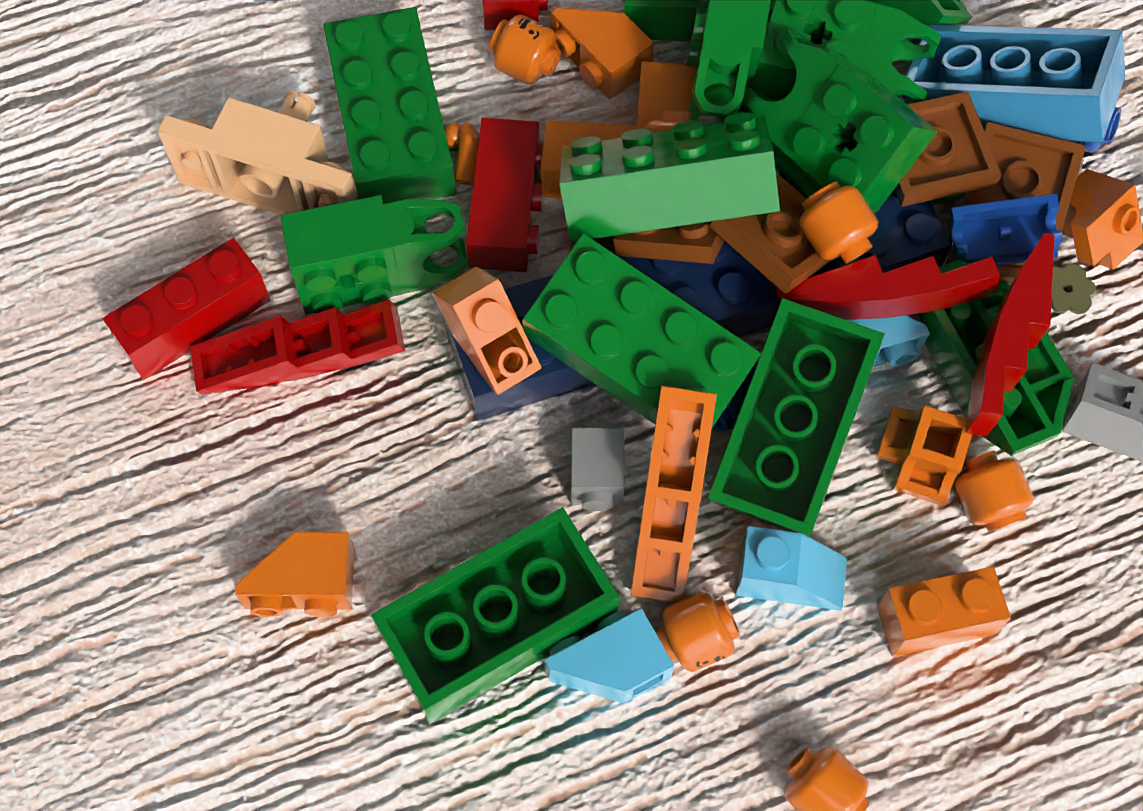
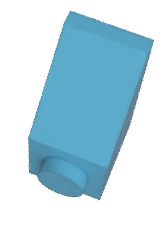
[735,526,847,611]

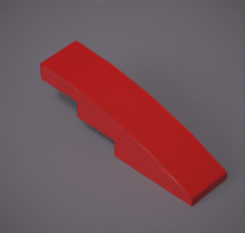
[965,233,1055,437]
[776,255,1000,320]
[190,299,405,395]

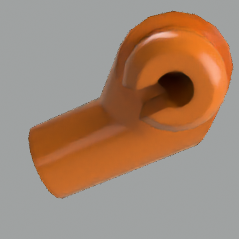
[445,122,479,185]

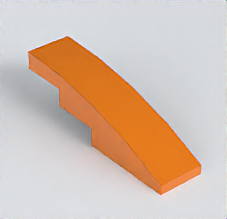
[630,386,717,603]

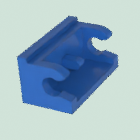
[948,194,1062,266]

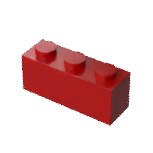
[466,117,544,272]
[102,237,271,381]

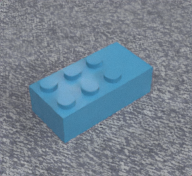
[902,25,1125,142]

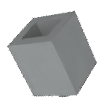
[571,428,625,511]

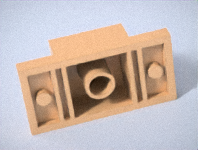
[158,90,357,215]

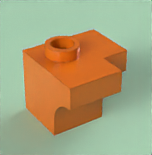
[1062,169,1143,270]
[875,405,972,506]

